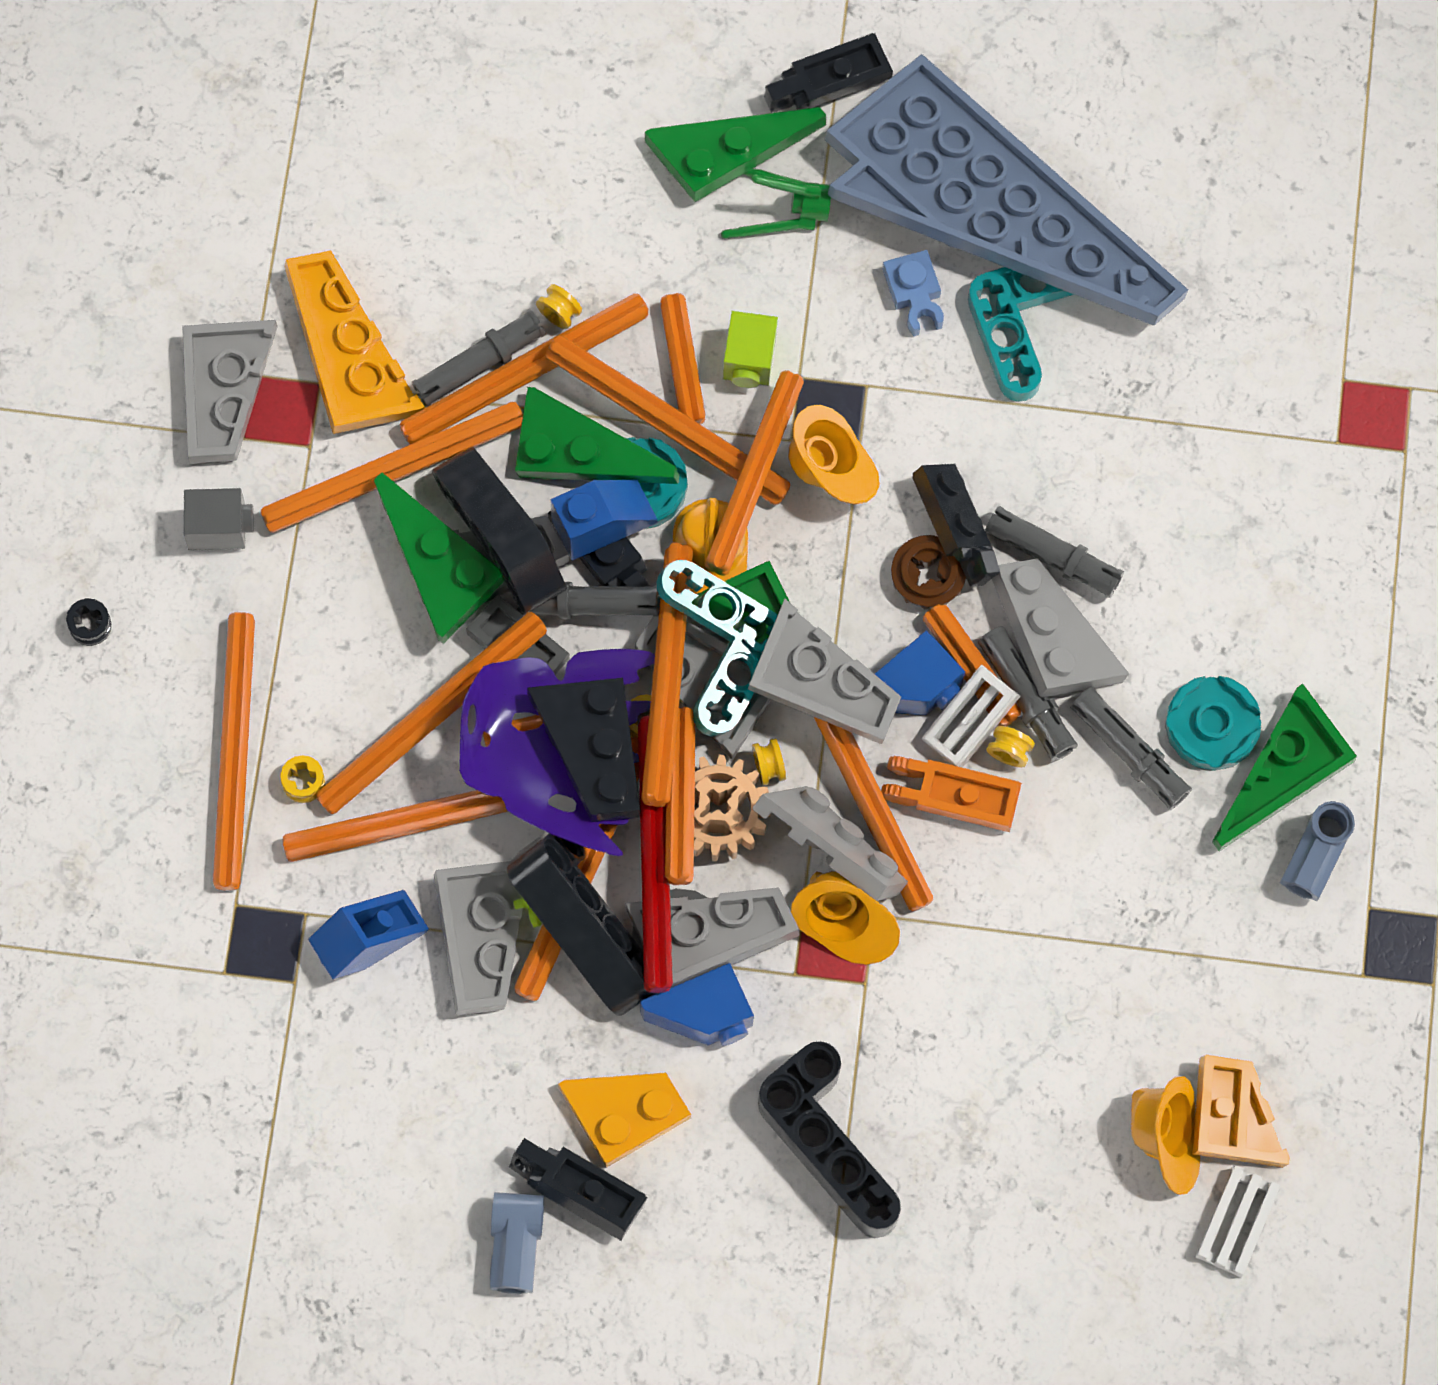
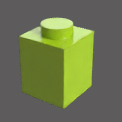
[723,311,778,388]

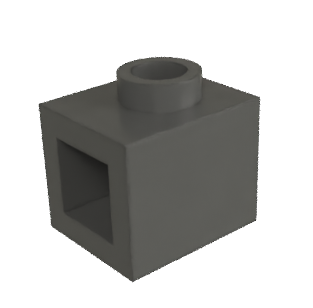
[184,488,254,550]

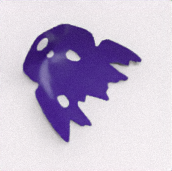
[459,649,655,856]

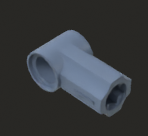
[1280,801,1355,901]
[490,1192,544,1294]

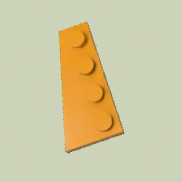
[285,250,425,434]

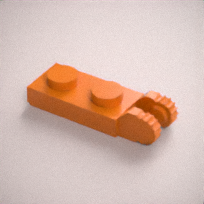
[881,756,1022,832]

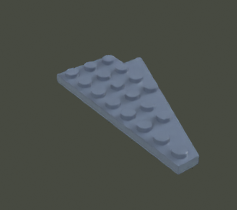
[825,54,1189,326]

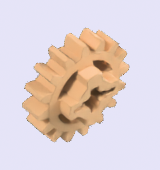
[694,754,770,861]

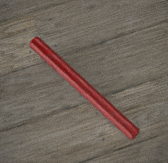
[638,716,673,993]

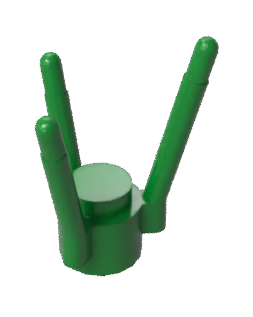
[721,168,831,239]

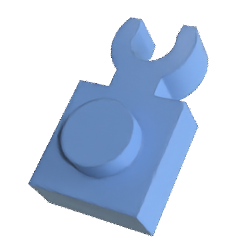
[882,250,944,336]

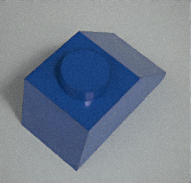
[550,480,658,560]
[875,630,965,716]
[308,890,429,979]
[640,963,754,1046]

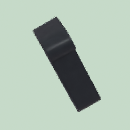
[431,446,567,614]
[507,832,654,1016]
[758,1041,901,1238]

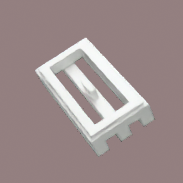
[921,665,1021,768]
[1196,1165,1281,1277]

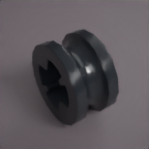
[66,598,112,646]

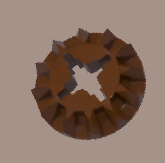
[891,535,966,610]

